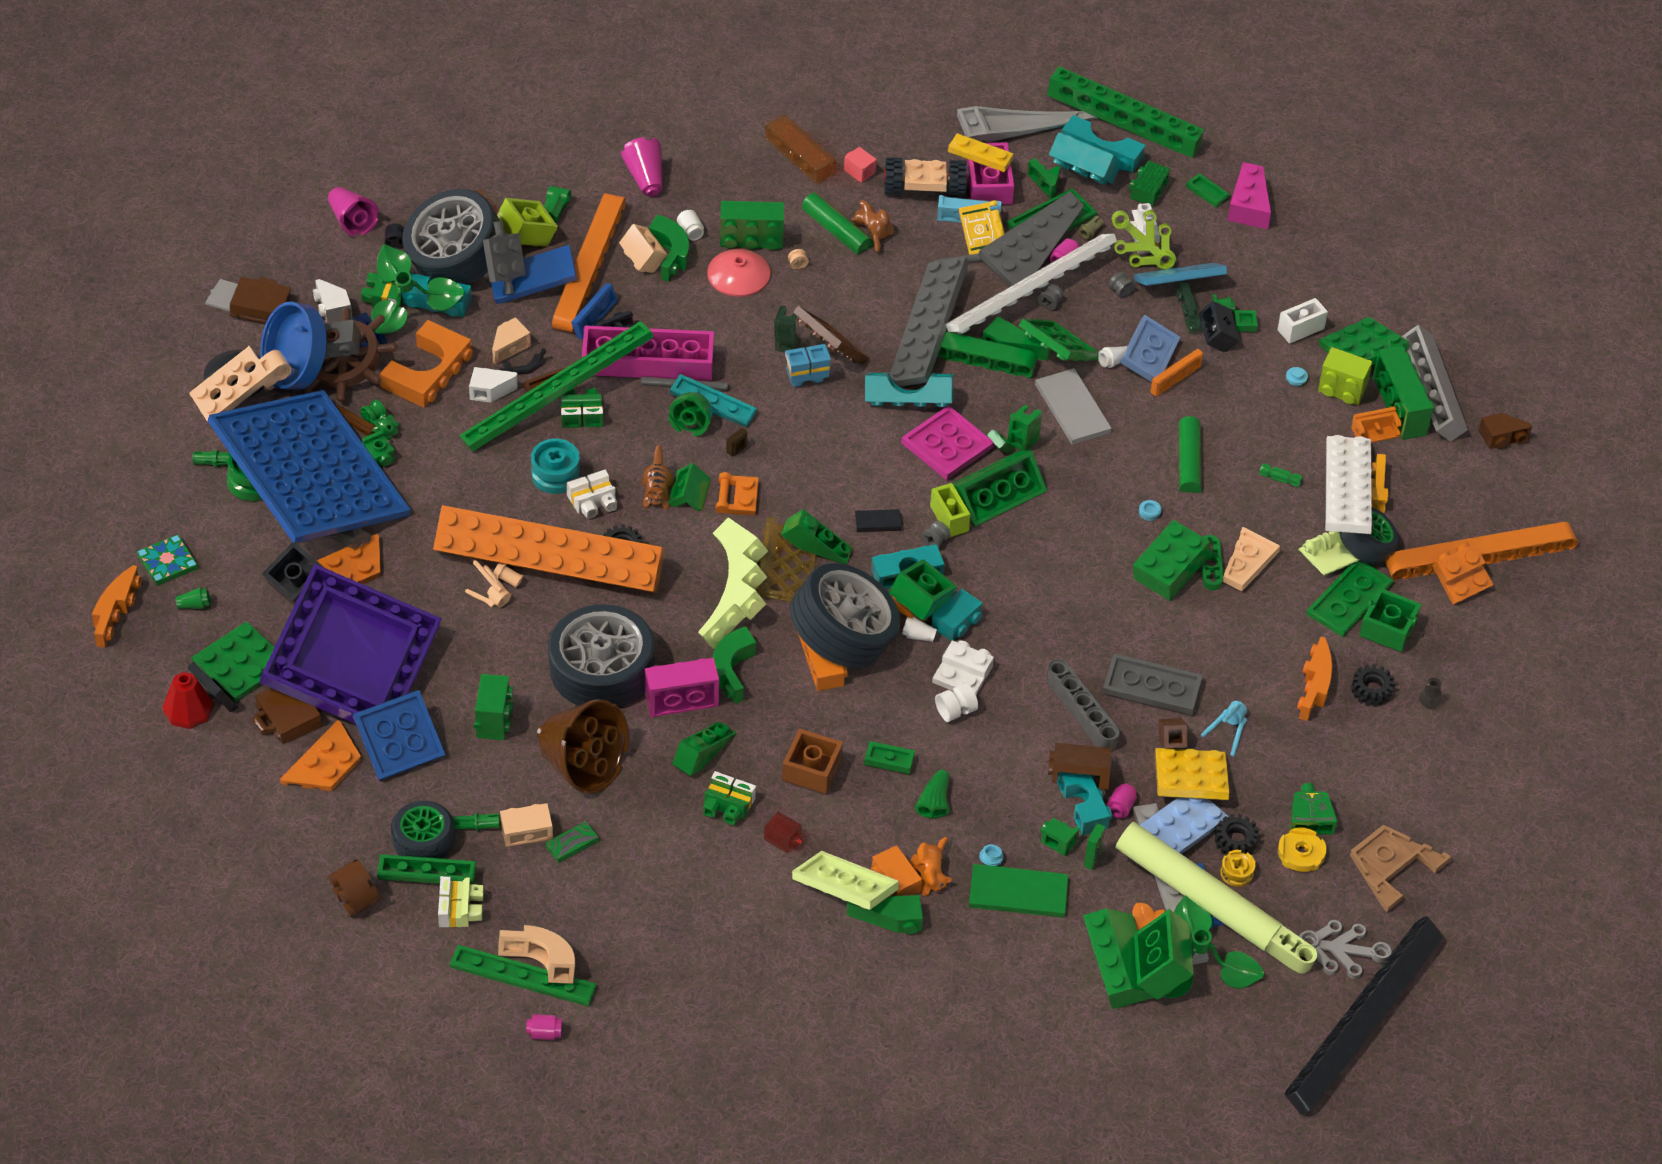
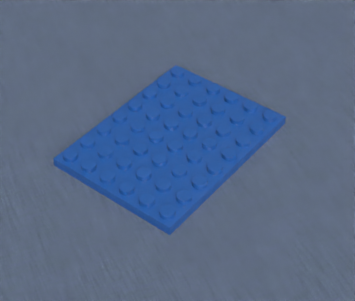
[207,390,411,543]

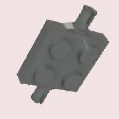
[483,221,526,294]

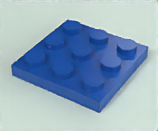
[353,690,445,781]

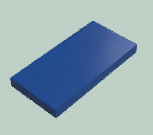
[491,245,578,304]

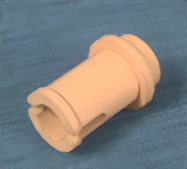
[493,563,524,588]

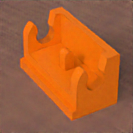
[1351,407,1402,443]

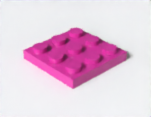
[901,405,994,481]

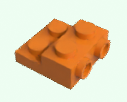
[1432,542,1493,605]

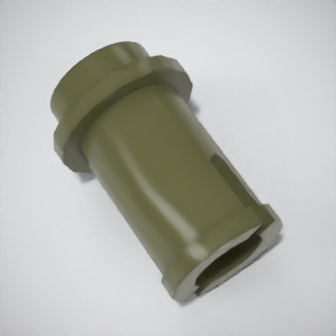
[1079,216,1104,239]

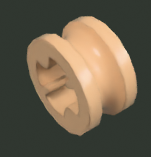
[788,249,809,269]

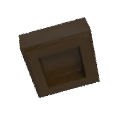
[726,428,748,457]

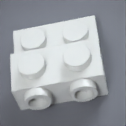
[932,640,994,695]

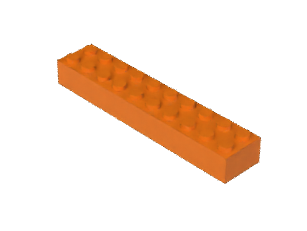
[433,505,666,593]

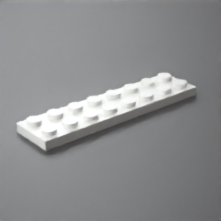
[1325,435,1372,534]

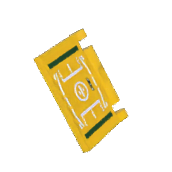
[958,200,1005,255]

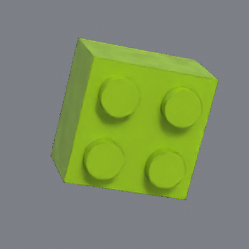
[497,198,558,247]
[1318,347,1372,405]

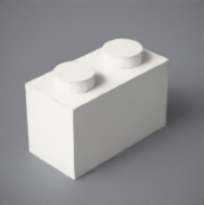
[1277,298,1328,344]

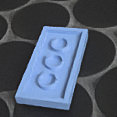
[1140,797,1228,854]

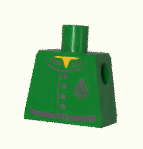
[1289,783,1337,835]

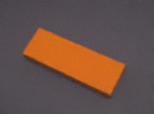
[1150,349,1203,397]

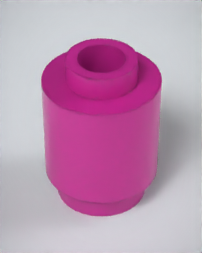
[1050,239,1079,263]
[1106,784,1137,818]
[526,1014,562,1040]

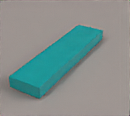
[670,374,757,428]

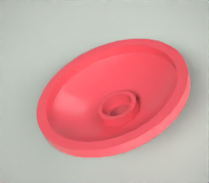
[707,249,771,297]

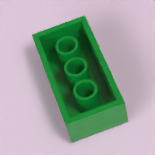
[1372,345,1434,440]

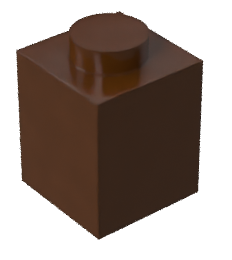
[1159,718,1187,748]

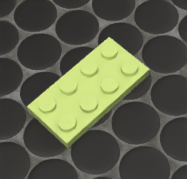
[792,851,899,910]

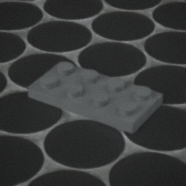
[1102,653,1203,715]

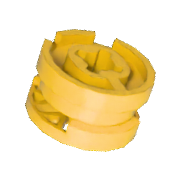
[1220,850,1255,887]

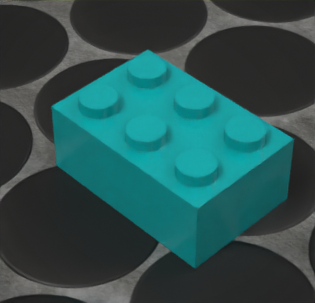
[1049,132,1122,185]

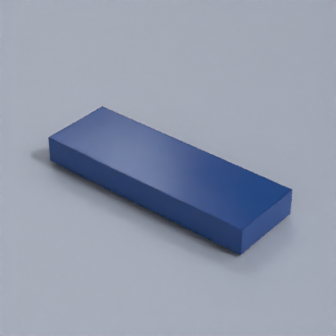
[571,283,618,340]

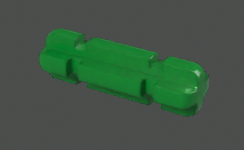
[1259,463,1303,487]

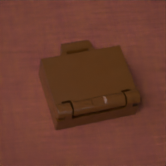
[230,277,291,324]
[252,688,322,744]

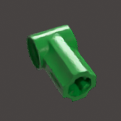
[544,185,571,223]

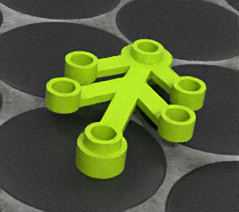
[1112,210,1176,270]

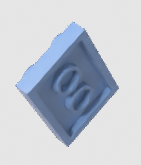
[1120,315,1180,382]

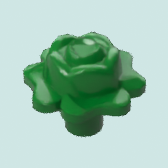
[373,414,399,440]

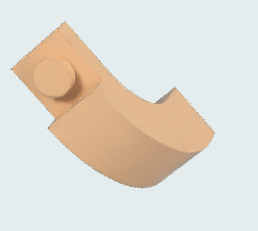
[498,925,575,983]

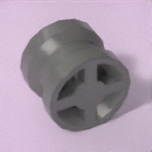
[1108,272,1135,298]
[1037,284,1064,311]
[922,521,950,548]

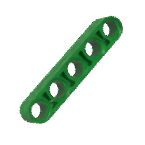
[937,331,1038,378]

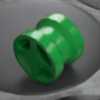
[360,399,387,425]

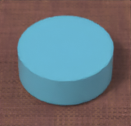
[1139,500,1161,521]

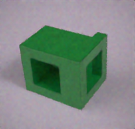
[362,430,395,467]
[1040,818,1080,856]

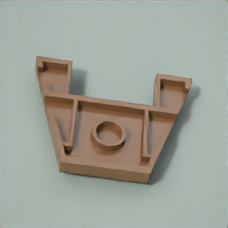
[1350,825,1451,912]

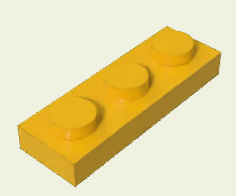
[948,133,1013,172]

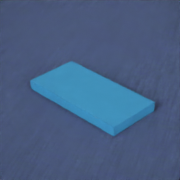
[1134,263,1227,286]

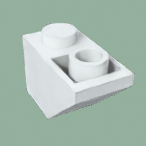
[313,279,352,323]
[469,367,518,402]

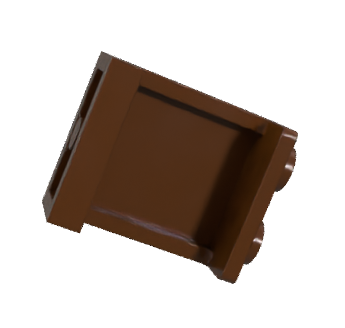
[1048,743,1111,789]

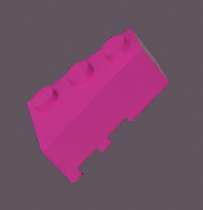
[1228,162,1271,229]

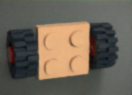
[884,157,967,198]

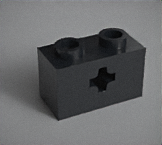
[1199,300,1239,352]

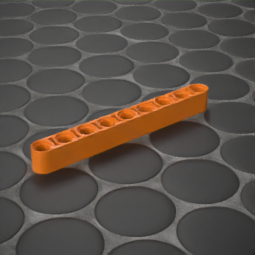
[552,193,626,333]
[1385,522,1578,581]

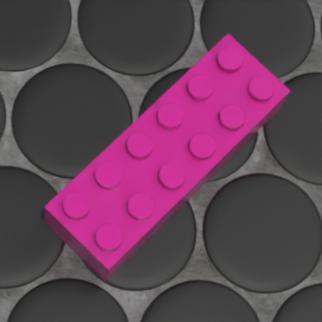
[582,326,714,381]

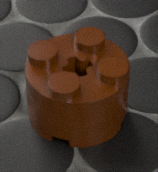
[327,859,381,917]

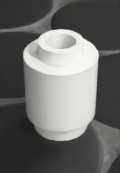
[677,210,704,241]

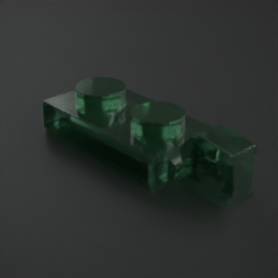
[1176,280,1202,334]

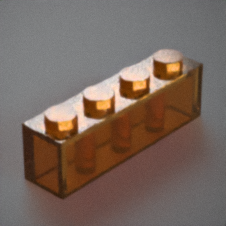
[765,114,836,184]

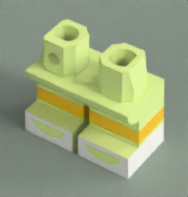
[438,876,483,927]

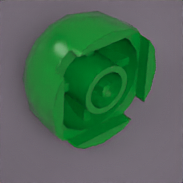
[668,392,713,437]

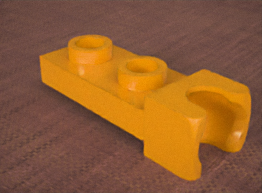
[1371,454,1388,514]

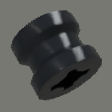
[384,223,405,249]

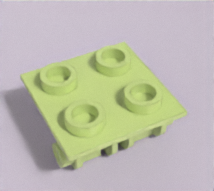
[1299,531,1359,575]

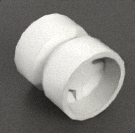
[935,683,978,722]

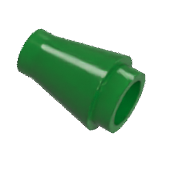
[175,587,211,610]

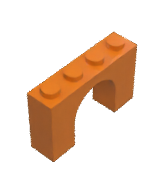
[380,320,473,408]

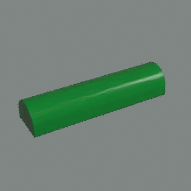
[802,192,873,255]
[1178,416,1202,493]
[377,854,477,884]

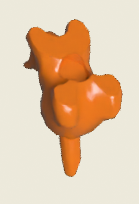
[910,837,952,896]

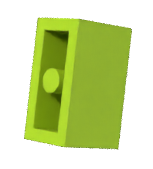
[930,483,970,538]

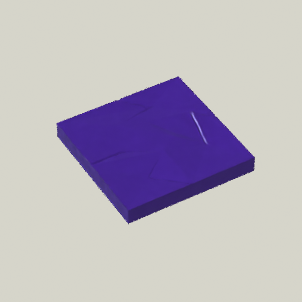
[259,564,442,723]

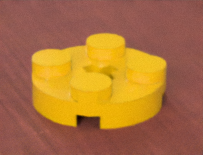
[1278,828,1326,872]

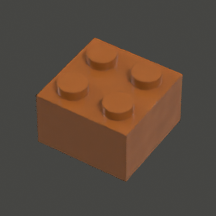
[782,728,843,794]

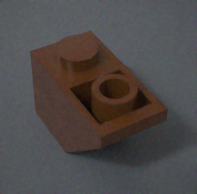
[1479,413,1532,449]

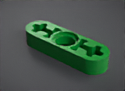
[1201,535,1223,591]

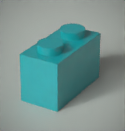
[932,589,983,641]

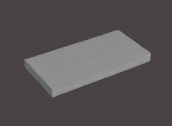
[1035,368,1112,445]

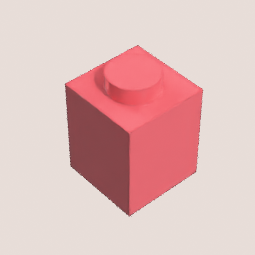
[844,147,877,183]

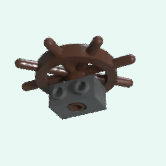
[302,308,398,402]

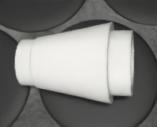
[1098,346,1127,368]
[902,617,937,642]

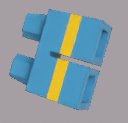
[785,344,831,387]

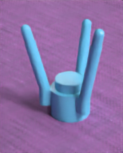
[1201,701,1247,756]

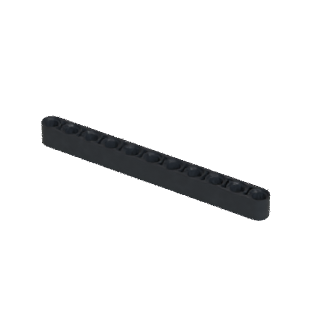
[1284,916,1443,1114]

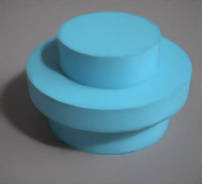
[1286,367,1308,386]
[979,844,1003,866]

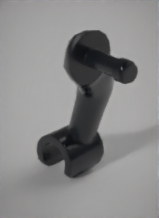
[500,348,546,374]

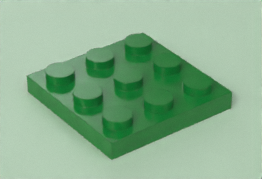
[1318,317,1409,366]
[1019,319,1099,362]
[191,621,274,702]

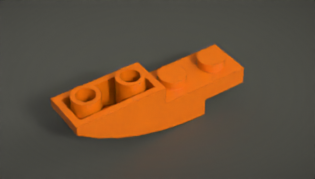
[92,565,142,648]
[1297,636,1332,721]

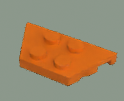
[316,534,381,584]
[280,720,361,791]

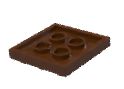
[793,305,869,364]

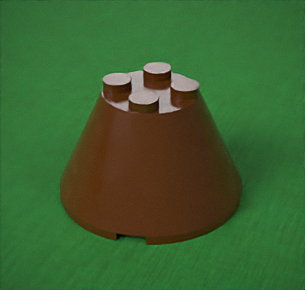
[537,699,629,794]

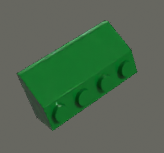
[952,450,1047,527]
[1083,908,1154,1009]

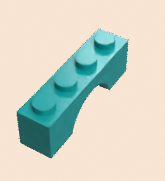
[1061,115,1146,173]
[865,372,954,407]

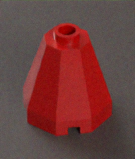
[162,672,214,729]

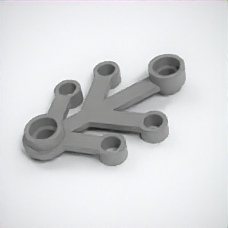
[1299,920,1392,979]

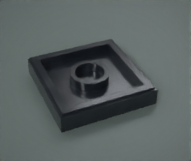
[187,661,238,712]

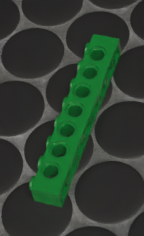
[1047,66,1205,158]

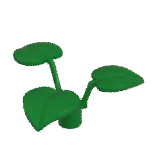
[371,244,465,335]
[1161,895,1264,998]

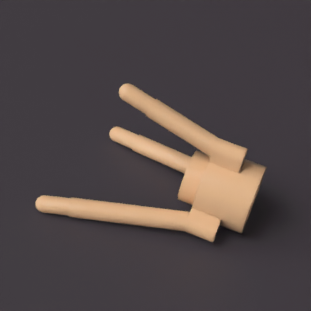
[465,560,511,608]

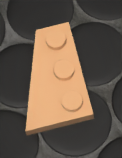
[1223,527,1280,591]

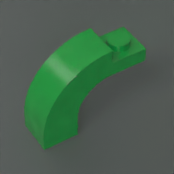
[648,214,689,282]
[712,626,756,704]

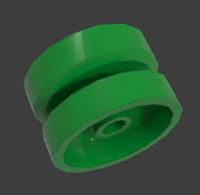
[226,454,263,501]

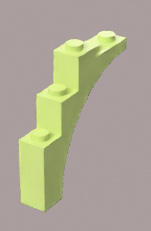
[698,518,768,649]

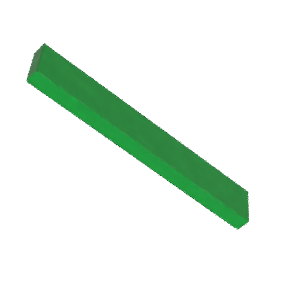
[449,945,597,1007]

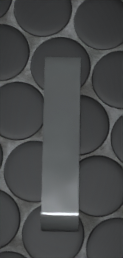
[1046,659,1119,752]

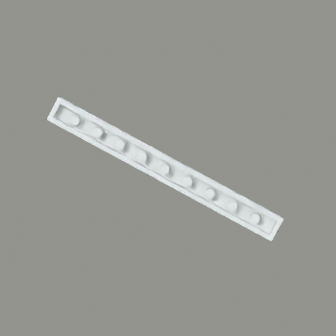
[946,234,1117,334]

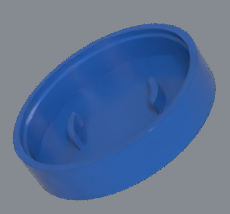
[260,302,326,391]

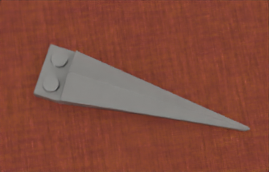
[957,106,1098,142]

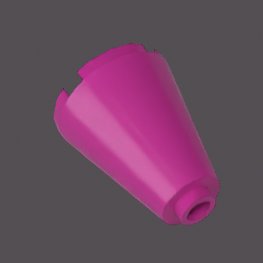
[621,137,662,197]
[328,187,379,237]

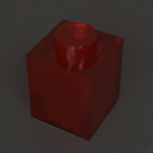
[764,811,802,853]

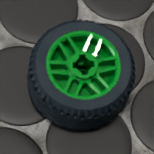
[1339,507,1399,565]
[391,801,455,859]

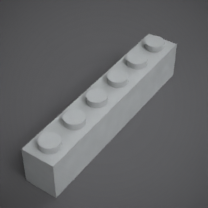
[1402,325,1468,441]

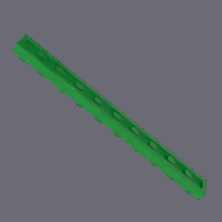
[459,321,654,452]

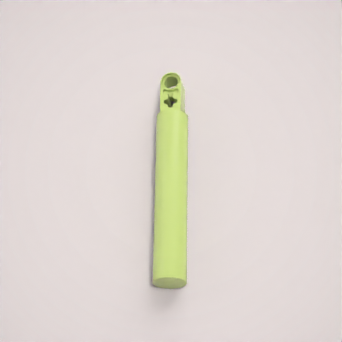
[1115,821,1317,973]

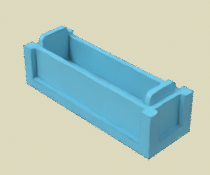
[937,195,1002,223]

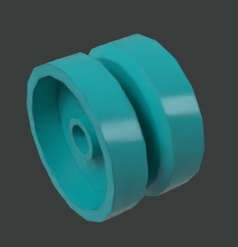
[531,438,580,494]

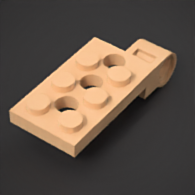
[189,346,292,422]

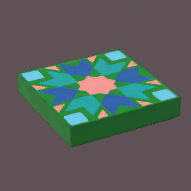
[137,534,198,586]

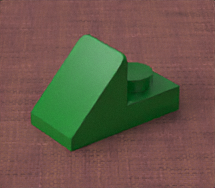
[1027,158,1061,199]

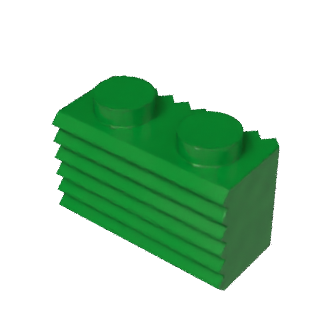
[1129,160,1170,207]

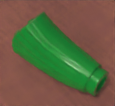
[915,770,950,819]

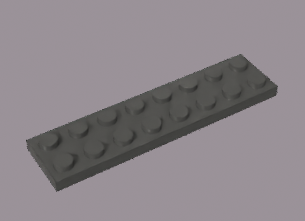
[890,256,969,387]

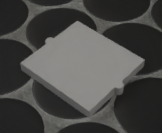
[205,279,238,311]

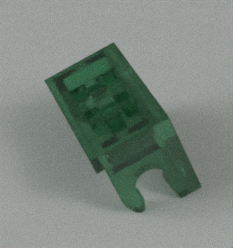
[774,306,799,353]

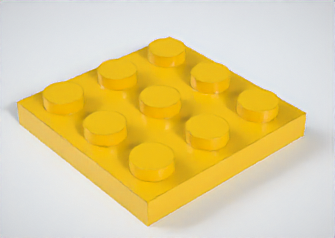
[1155,748,1229,800]

